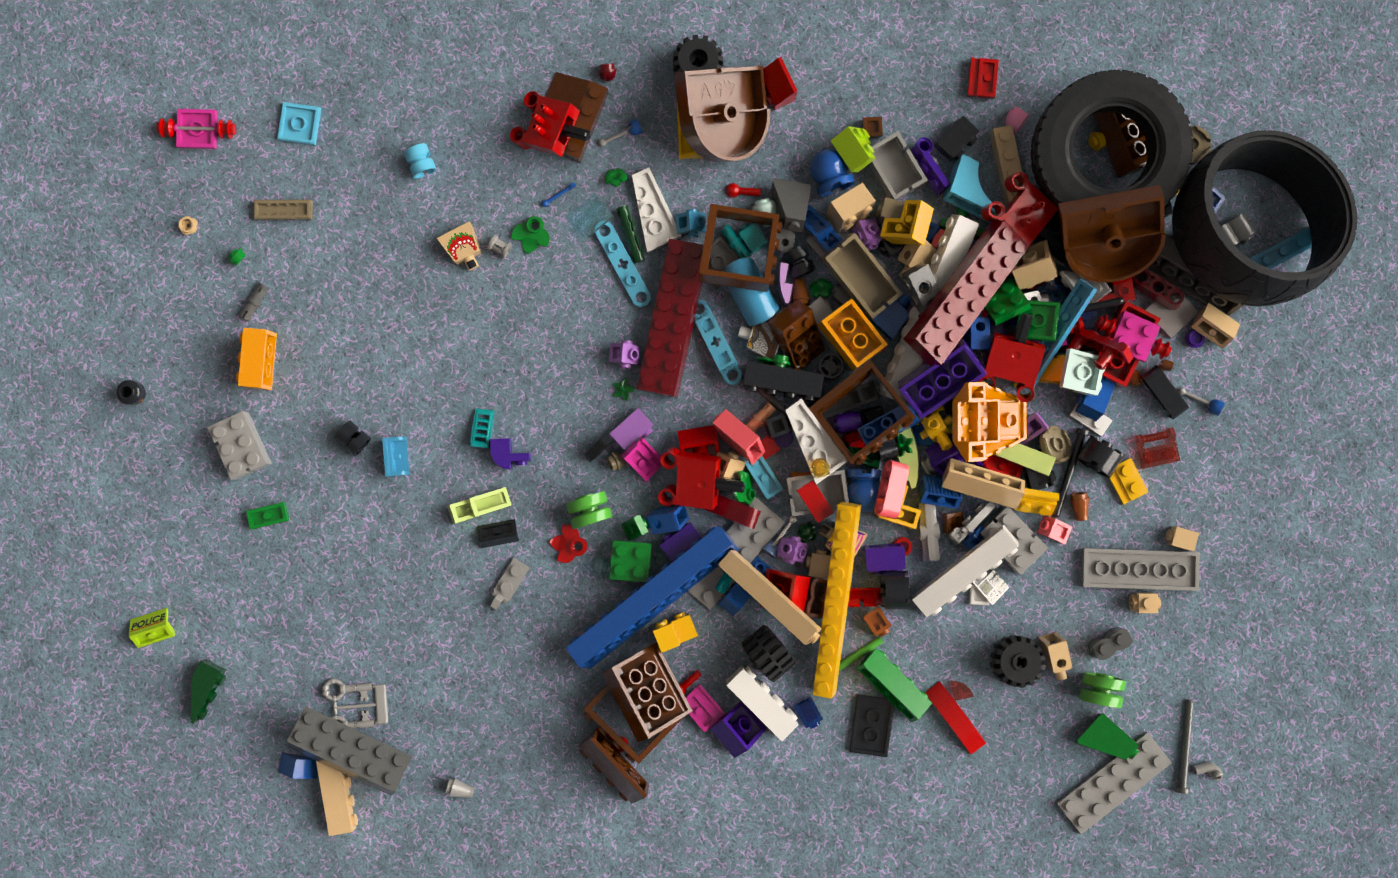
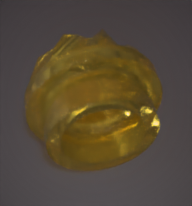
[811,458,830,478]

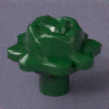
[797,521,816,543]

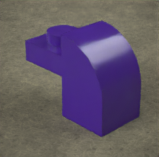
[490,438,531,469]

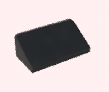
[477,519,519,548]

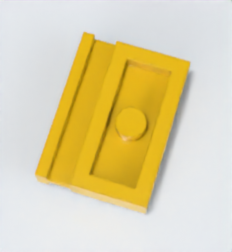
[1109,458,1148,505]
[1014,488,1059,516]

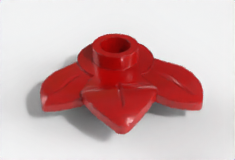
[550,524,588,563]

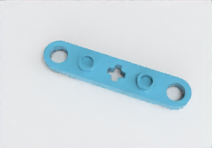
[595,221,651,308]
[695,299,743,386]

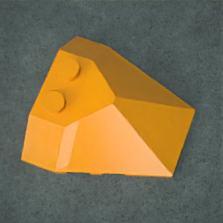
[952,382,1027,462]

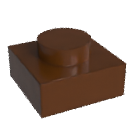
[862,116,883,138]
[943,511,963,533]

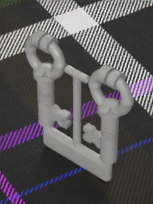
[321,678,388,729]

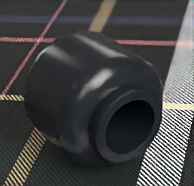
[116,380,146,405]

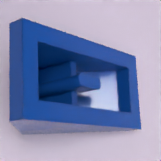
[279,753,318,779]

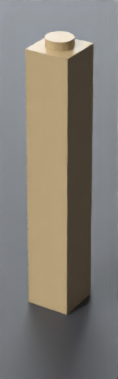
[718,550,822,645]

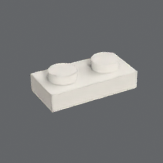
[1069,404,1112,437]

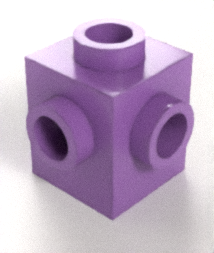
[851,218,883,250]
[609,340,640,368]
[777,535,809,564]

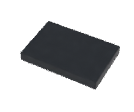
[849,694,894,757]

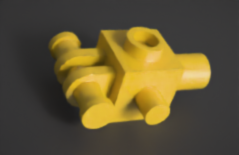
[917,406,953,451]

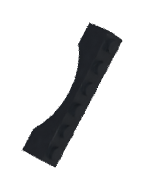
[763,380,880,439]

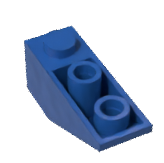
[857,402,921,445]
[718,556,771,616]

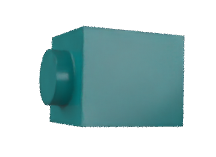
[738,223,767,254]

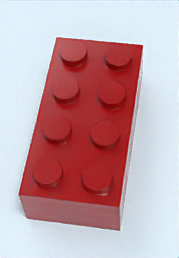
[1094,301,1161,388]

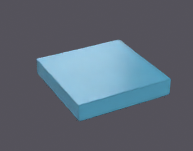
[277,102,321,146]

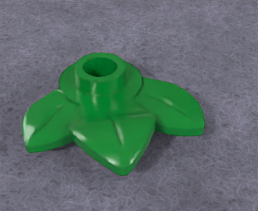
[511,216,550,254]
[756,355,791,367]
[733,470,755,504]

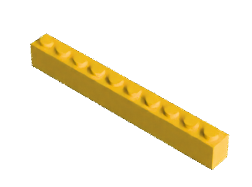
[813,501,861,699]

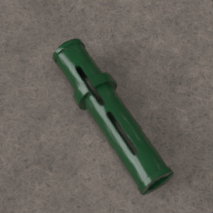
[616,205,645,264]

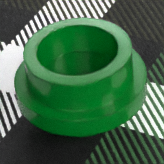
[228,248,246,266]

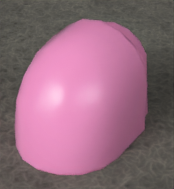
[1005,106,1029,136]

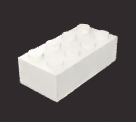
[726,665,798,741]

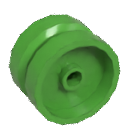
[565,491,613,530]
[1079,672,1126,708]

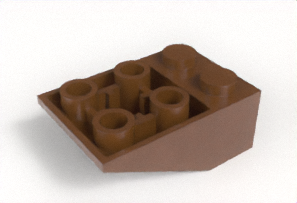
[768,300,825,370]

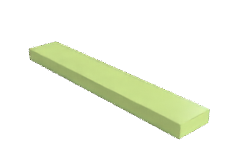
[946,415,1056,476]

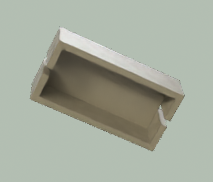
[820,233,902,319]

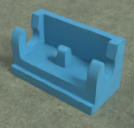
[382,437,410,477]

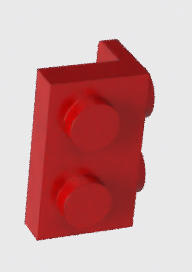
[981,455,1023,478]

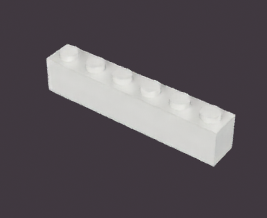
[912,525,1018,617]

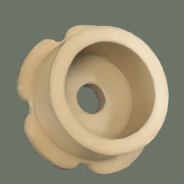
[179,216,198,235]

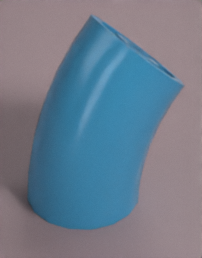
[723,258,780,326]

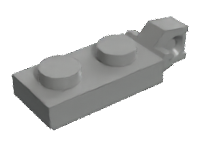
[949,501,995,544]
[490,557,531,610]

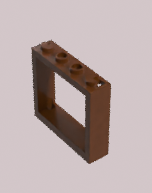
[698,204,782,292]
[809,360,915,465]
[583,684,684,764]

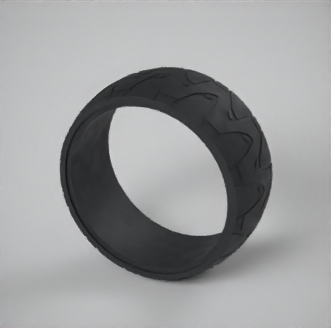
[1172,130,1357,307]

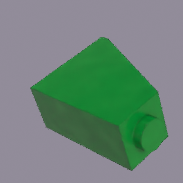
[1076,713,1139,760]

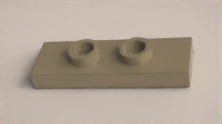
[254,200,313,220]

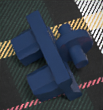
[1039,275,1071,305]

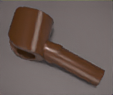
[1159,359,1174,372]

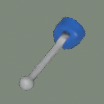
[598,118,643,147]
[1178,388,1225,416]

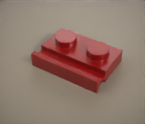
[967,57,999,99]

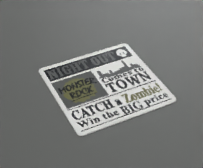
[973,567,1009,604]

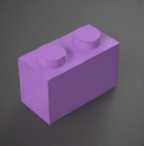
[610,408,654,451]

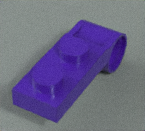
[910,137,951,196]

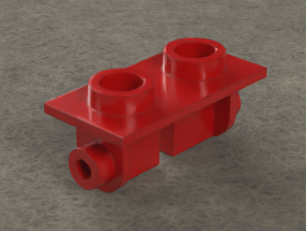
[848,587,881,607]

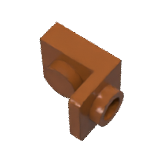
[863,606,892,637]

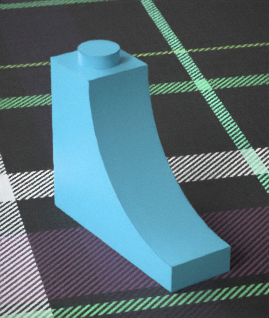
[942,154,995,223]

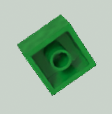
[609,540,652,582]

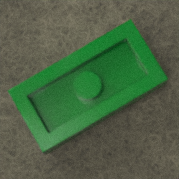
[246,502,290,530]
[621,515,648,541]

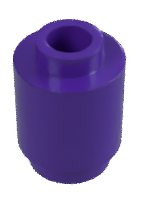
[834,411,863,434]

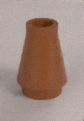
[791,278,810,306]
[1070,492,1089,521]

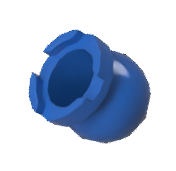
[810,148,855,198]
[846,469,883,513]

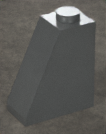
[771,178,811,233]

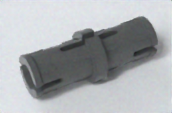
[239,282,269,321]

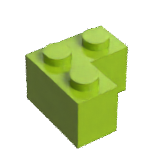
[831,126,876,173]

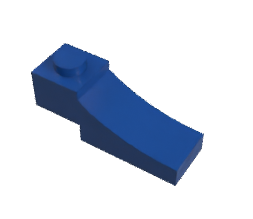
[804,205,843,253]

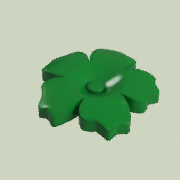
[604,168,627,187]
[809,278,833,298]

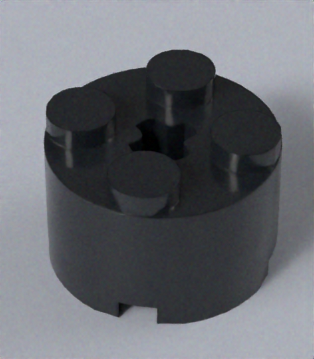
[1077,435,1125,478]
[880,571,910,610]

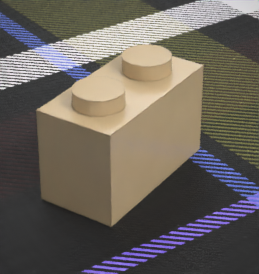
[1191,303,1240,349]

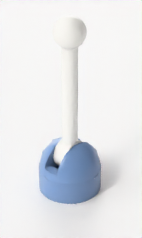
[763,516,797,558]

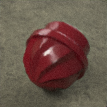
[598,63,617,82]

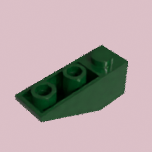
[191,659,226,724]

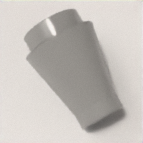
[445,778,475,799]

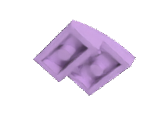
[778,262,793,308]

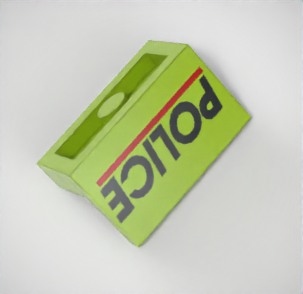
[129,608,175,648]

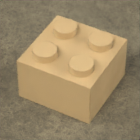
[826,182,876,234]
[1012,240,1058,290]

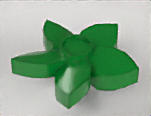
[614,378,635,401]
[896,434,913,457]

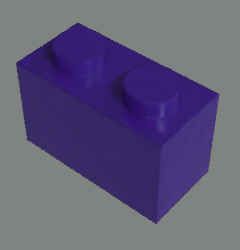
[659,522,702,563]
[865,543,906,574]

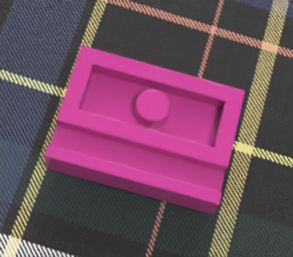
[621,436,661,482]
[686,684,725,732]

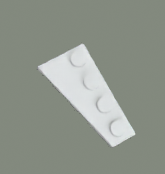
[632,168,682,253]
[785,399,848,484]

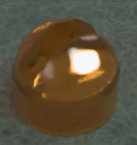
[1128,370,1142,386]

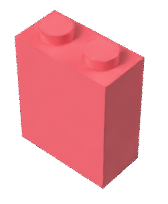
[713,409,765,465]

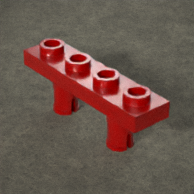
[1064,328,1134,370]

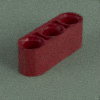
[1132,269,1184,310]
[705,494,761,529]

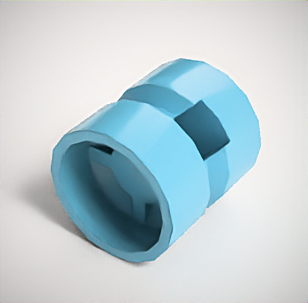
[404,143,437,179]

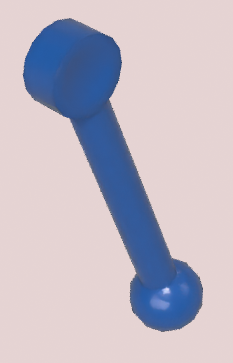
[541,183,576,207]

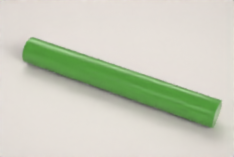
[839,636,883,672]

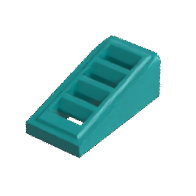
[470,408,495,448]

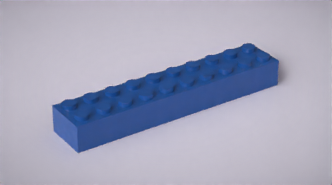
[566,526,740,669]

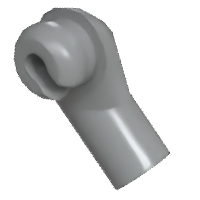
[1193,762,1223,781]

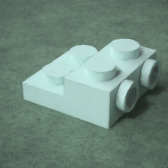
[1059,349,1106,396]

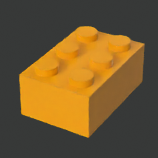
[818,298,888,371]
[236,328,277,390]

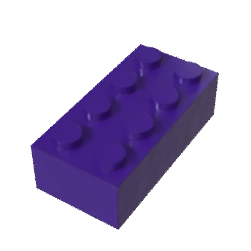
[897,338,987,419]

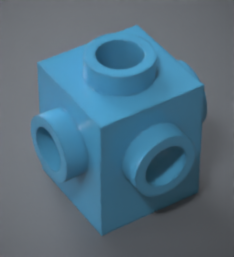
[675,209,706,238]

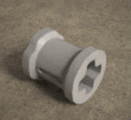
[487,235,512,259]

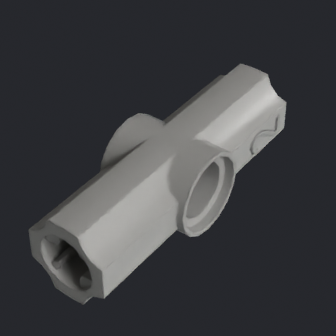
[918,503,940,561]

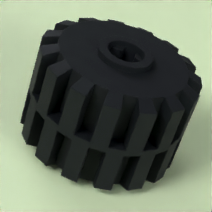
[673,35,723,77]
[741,624,796,682]
[990,635,1046,688]

